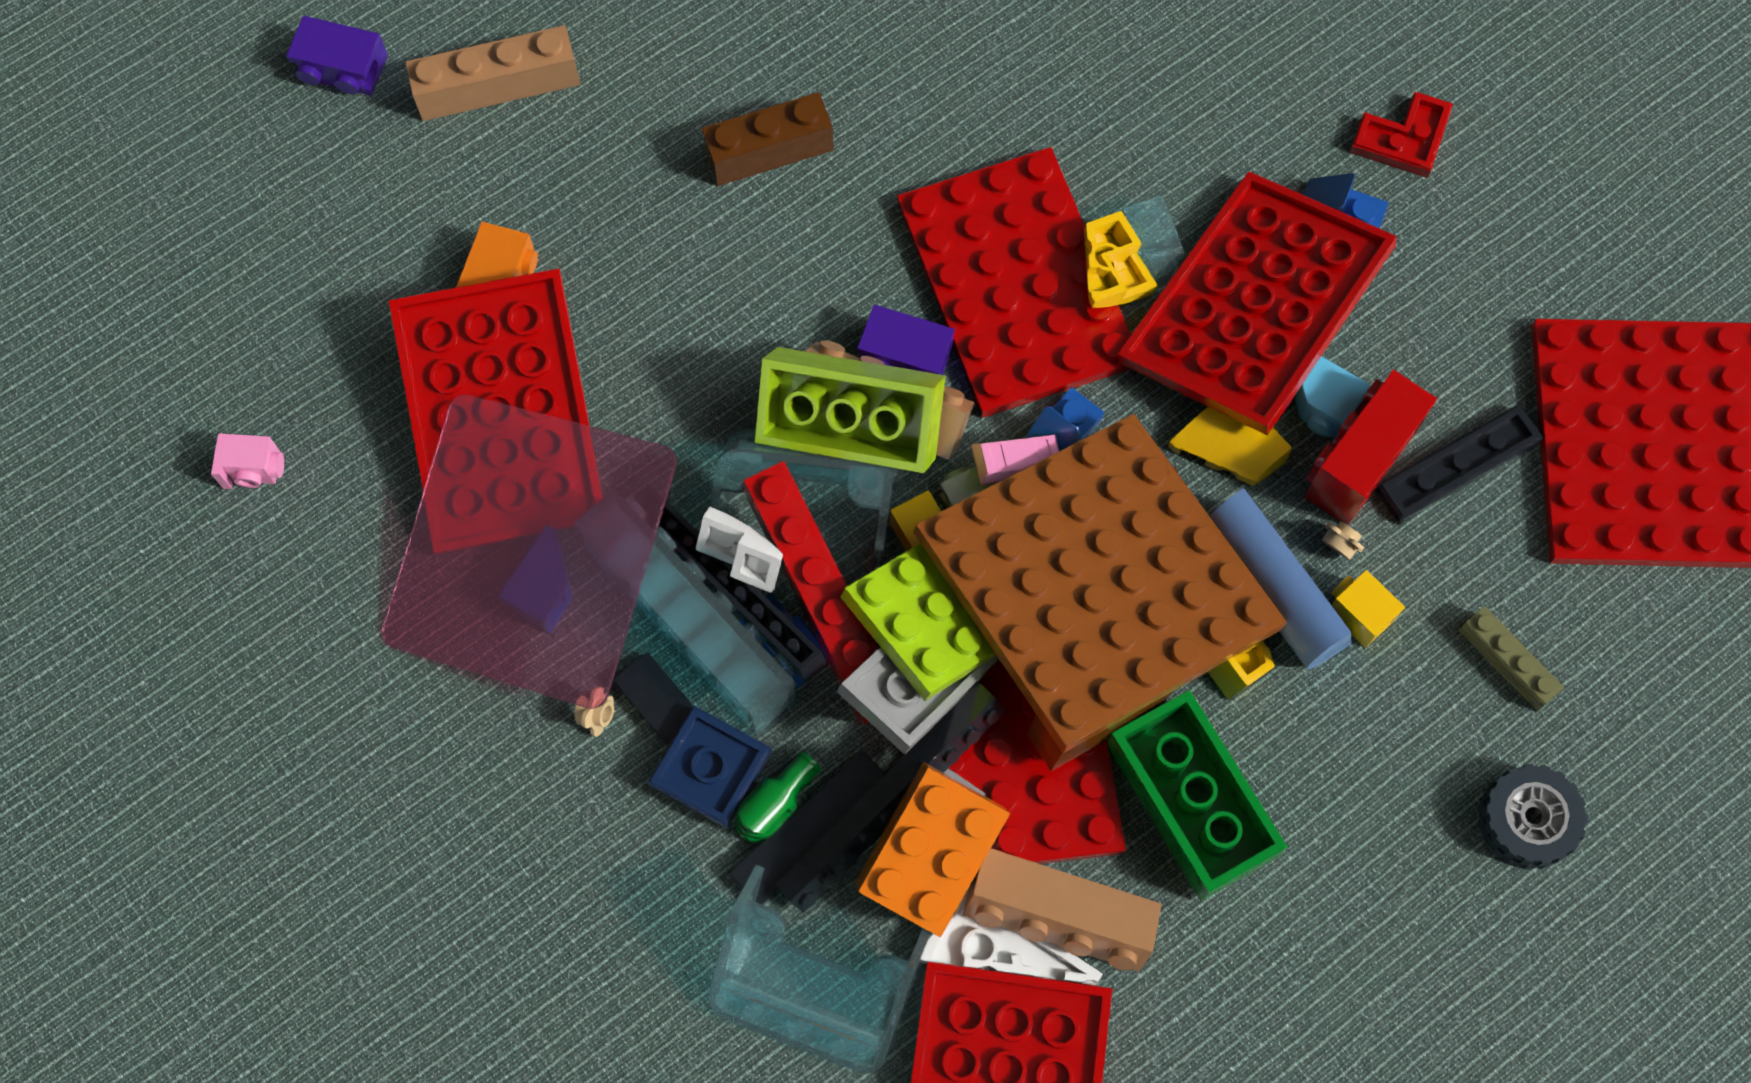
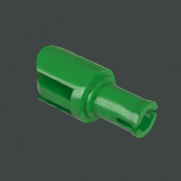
[735,751,821,842]

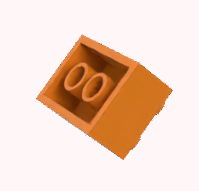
[855,762,1010,938]

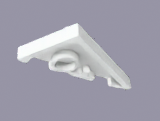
[917,888,1103,986]

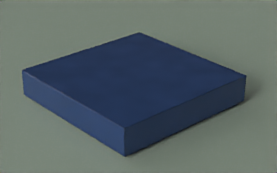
[647,705,772,829]

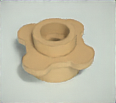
[1321,521,1364,560]
[574,686,614,737]

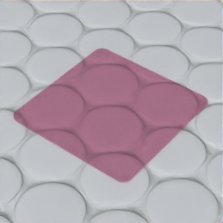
[382,395,677,709]

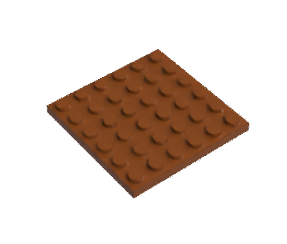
[913,414,1287,753]

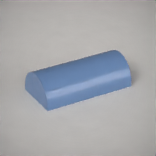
[1210,488,1351,670]

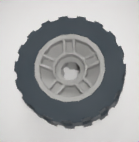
[1478,764,1588,870]

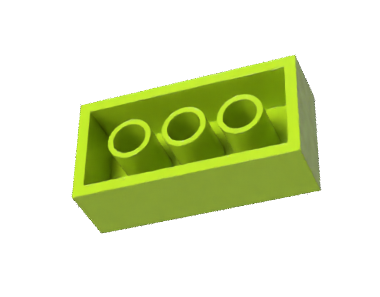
[755,347,946,473]

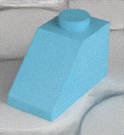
[1294,356,1371,439]

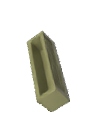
[1458,606,1564,712]

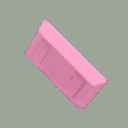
[971,434,1059,485]

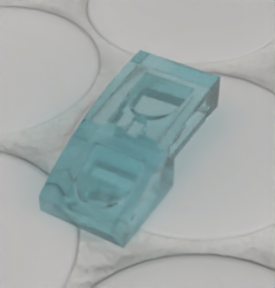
[1122,195,1186,292]

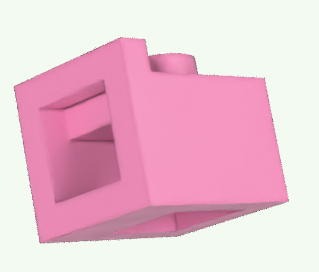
[211,433,284,489]

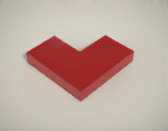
[1349,91,1453,178]

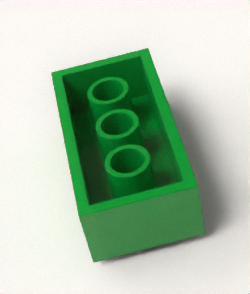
[1107,690,1288,902]

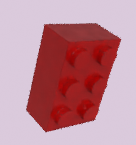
[1304,369,1438,525]

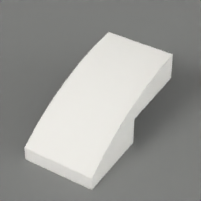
[696,507,783,593]

